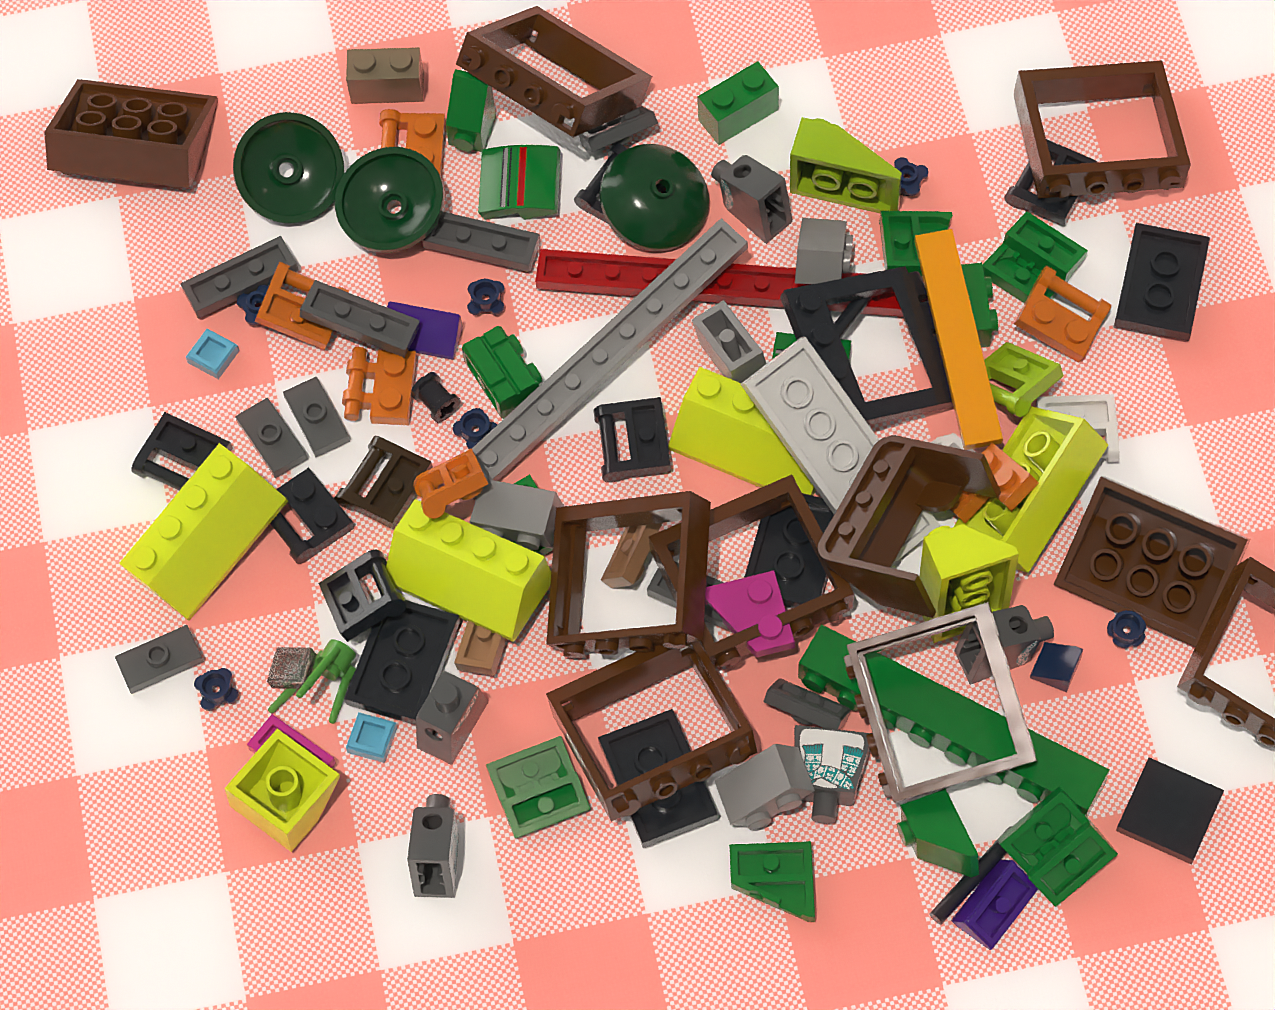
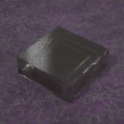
[266,647,317,689]

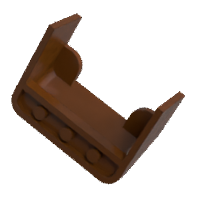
[818,435,1001,618]

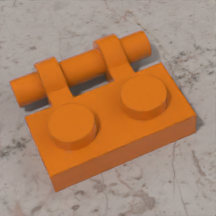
[342,347,417,426]

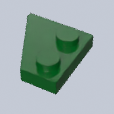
[879,211,953,276]
[729,841,815,922]

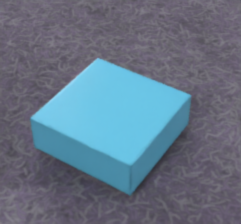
[186,328,240,380]
[346,712,398,763]

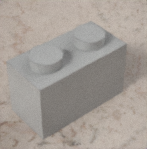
[795,217,853,284]
[692,300,767,383]
[469,479,564,550]
[715,744,815,830]

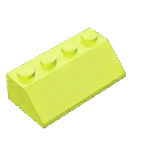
[668,367,816,496]
[954,406,1108,573]
[119,443,288,621]
[386,499,551,642]
[919,524,1019,643]

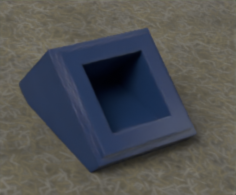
[1030,642,1083,693]

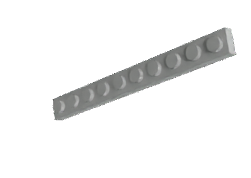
[472,218,748,500]

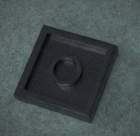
[1116,757,1224,865]

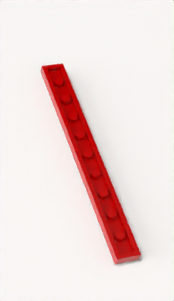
[535,249,904,317]

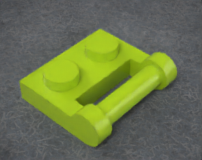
[984,342,1064,417]

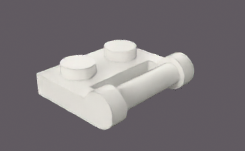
[1036,394,1120,463]

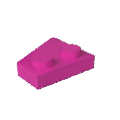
[705,571,795,658]

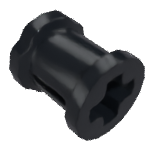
[411,372,461,423]

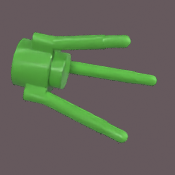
[268,639,356,724]

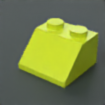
[224,729,340,852]

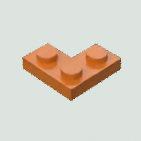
[949,443,1039,524]

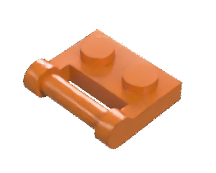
[379,109,446,179]
[255,261,349,350]
[1014,266,1112,363]
[413,448,489,519]

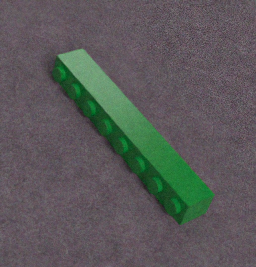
[798,624,1110,817]

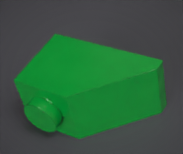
[445,69,496,152]
[896,788,979,877]

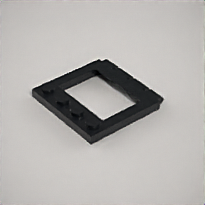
[780,266,954,425]

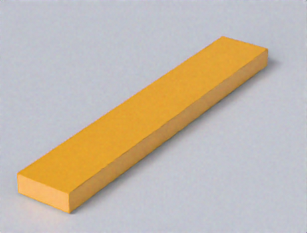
[914,229,1003,450]

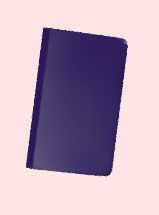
[387,301,463,360]
[951,860,1038,950]

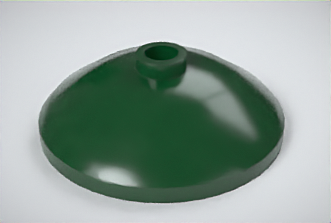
[233,112,344,224]
[600,144,709,252]
[335,147,445,253]

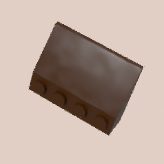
[44,79,218,189]
[1053,476,1251,647]

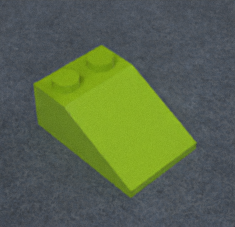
[790,117,902,214]

